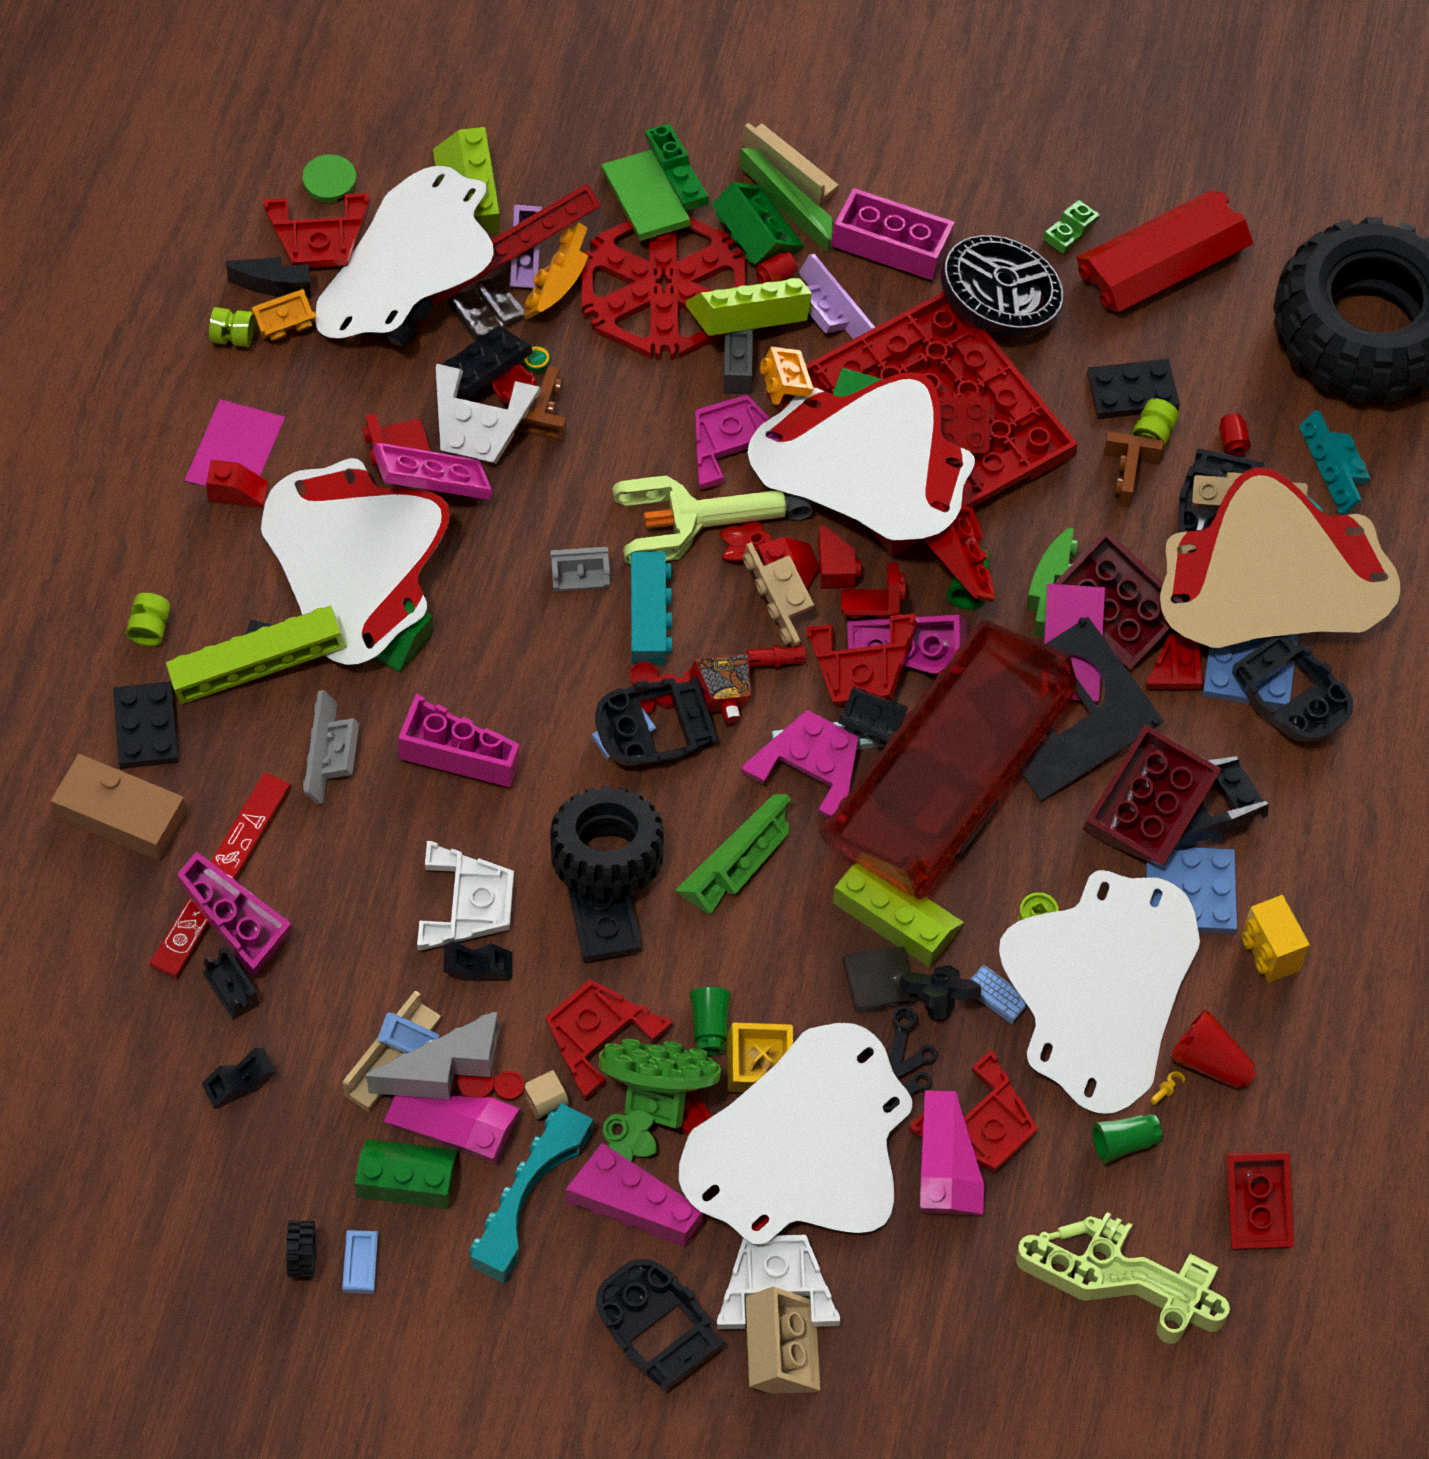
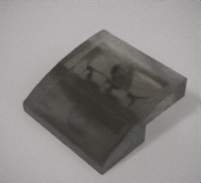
[448,276,525,342]
[842,947,918,1012]

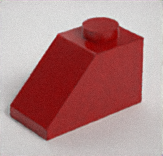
[206,459,268,508]
[818,525,861,589]

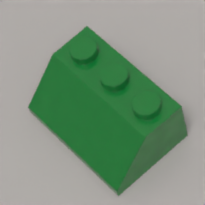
[711,182,805,265]
[355,1139,458,1209]

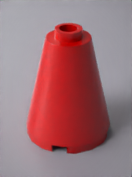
[1170,1009,1257,1089]

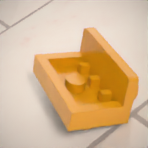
[251,289,317,341]

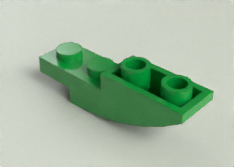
[645,123,709,211]

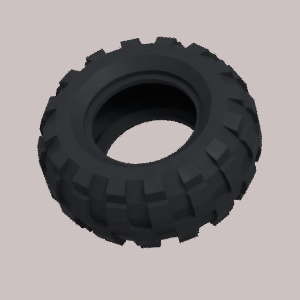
[1273,217,1429,405]

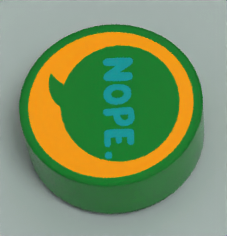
[523,346,550,374]

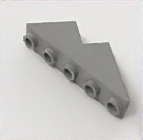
[366,1012,499,1100]

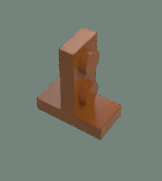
[515,365,566,442]
[1104,431,1164,507]

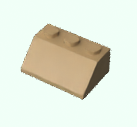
[745,1286,820,1394]

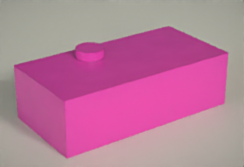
[831,188,955,281]

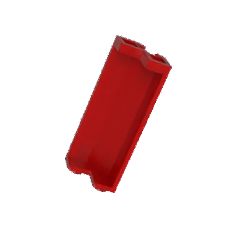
[1076,190,1254,312]

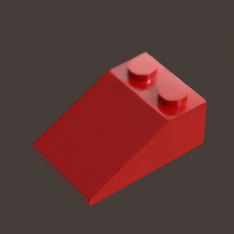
[1224,1151,1294,1249]

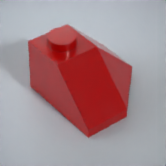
[757,537,820,591]

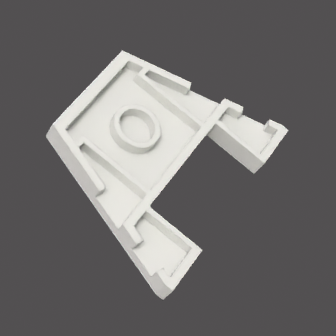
[436,364,541,464]
[417,841,514,950]
[717,1235,840,1330]

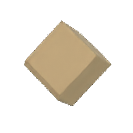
[525,1070,569,1120]

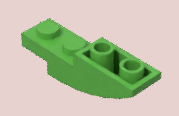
[1026,528,1078,637]

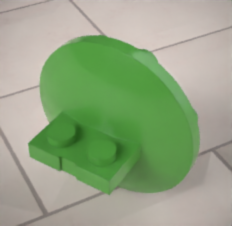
[598,1039,721,1128]

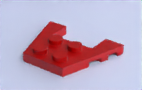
[263,193,370,268]
[806,613,918,707]
[545,979,673,1101]
[908,1050,1038,1173]

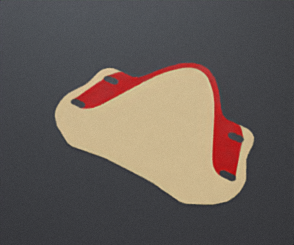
[1160,467,1400,648]

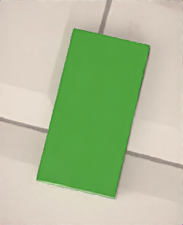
[601,149,690,241]

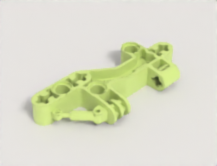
[1016,1212,1230,1344]

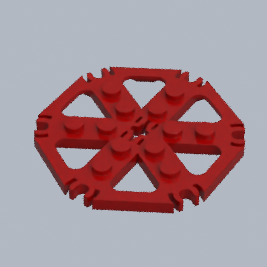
[582,217,746,360]

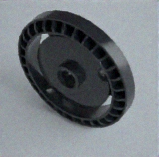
[941,235,1063,337]

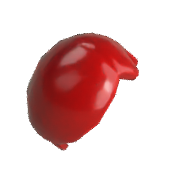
[492,365,536,405]

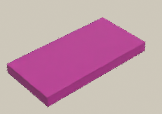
[373,443,493,500]
[1041,584,1105,703]

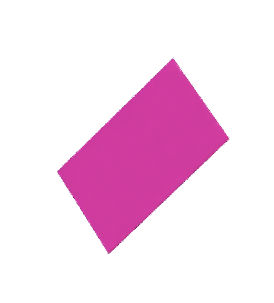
[185,399,285,486]

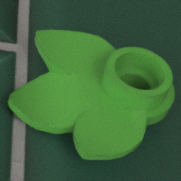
[603,1110,657,1162]

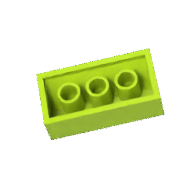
[433,127,500,234]
[685,278,812,336]
[833,858,964,968]

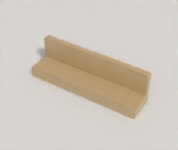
[743,123,839,206]
[343,991,441,1112]

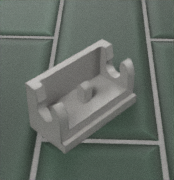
[551,547,610,592]

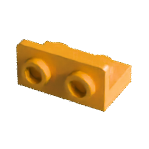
[760,347,814,405]

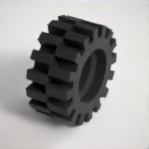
[286,1220,316,1278]

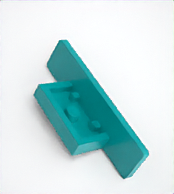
[1299,410,1371,515]

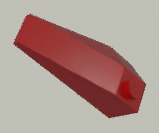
[923,501,996,602]

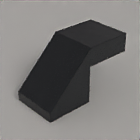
[443,941,512,981]
[202,1048,276,1108]

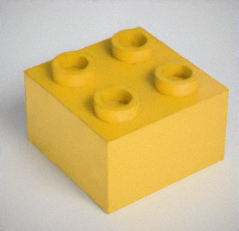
[1241,895,1310,983]
[727,1023,793,1093]

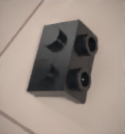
[838,686,908,745]

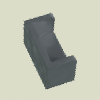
[723,330,753,394]

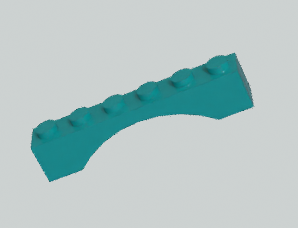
[469,1103,594,1284]

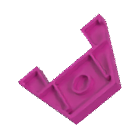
[695,394,782,490]
[741,710,858,825]

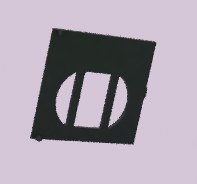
[966,617,1164,802]

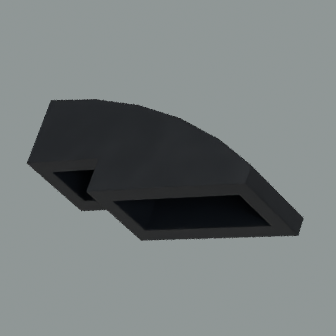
[226,257,312,298]

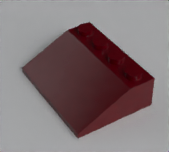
[1054,529,1184,670]
[1082,724,1221,867]

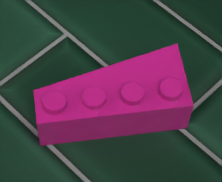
[398,693,519,787]
[177,851,291,978]
[566,1143,703,1247]

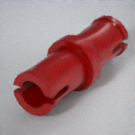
[746,645,806,668]

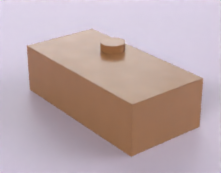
[51,754,187,861]

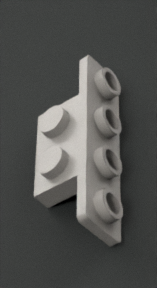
[303,690,359,805]

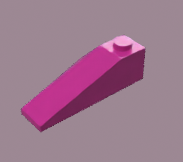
[847,615,968,674]
[920,1091,984,1215]
[384,1095,520,1166]

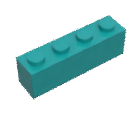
[631,552,672,665]

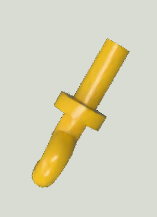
[1150,1071,1186,1105]

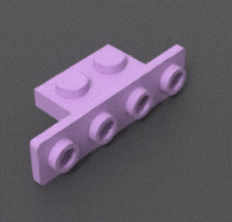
[799,254,875,339]

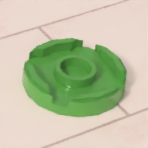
[302,154,357,203]

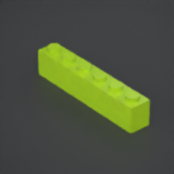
[166,605,346,704]

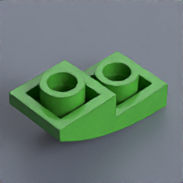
[1042,200,1100,254]

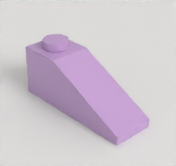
[510,205,542,288]

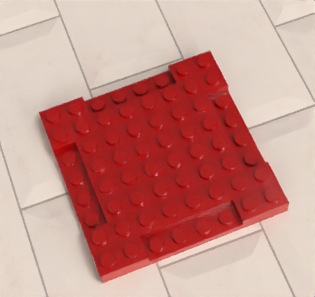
[767,291,1078,557]

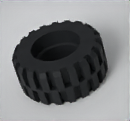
[550,786,664,900]

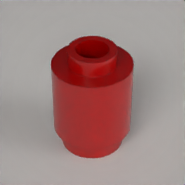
[756,252,798,284]
[1219,413,1251,456]

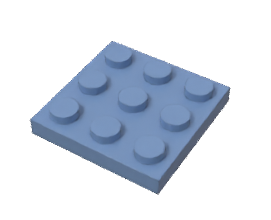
[1202,634,1298,709]
[1145,847,1237,934]

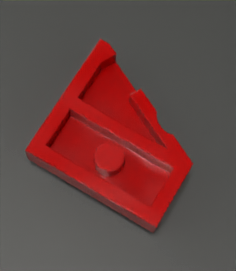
[1145,634,1202,689]

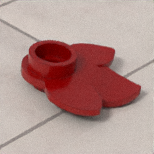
[719,521,772,561]

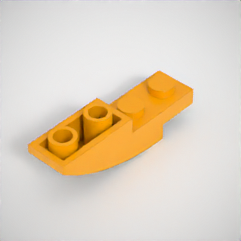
[524,222,588,319]

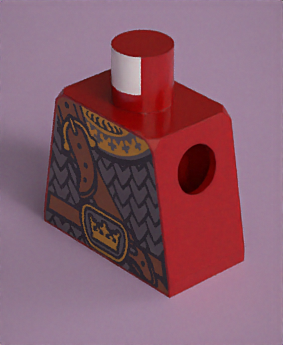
[689,654,751,724]

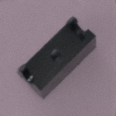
[202,946,259,1020]

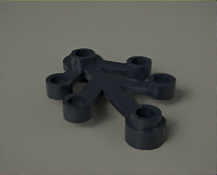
[858,1006,937,1113]

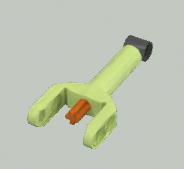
[612,475,813,564]

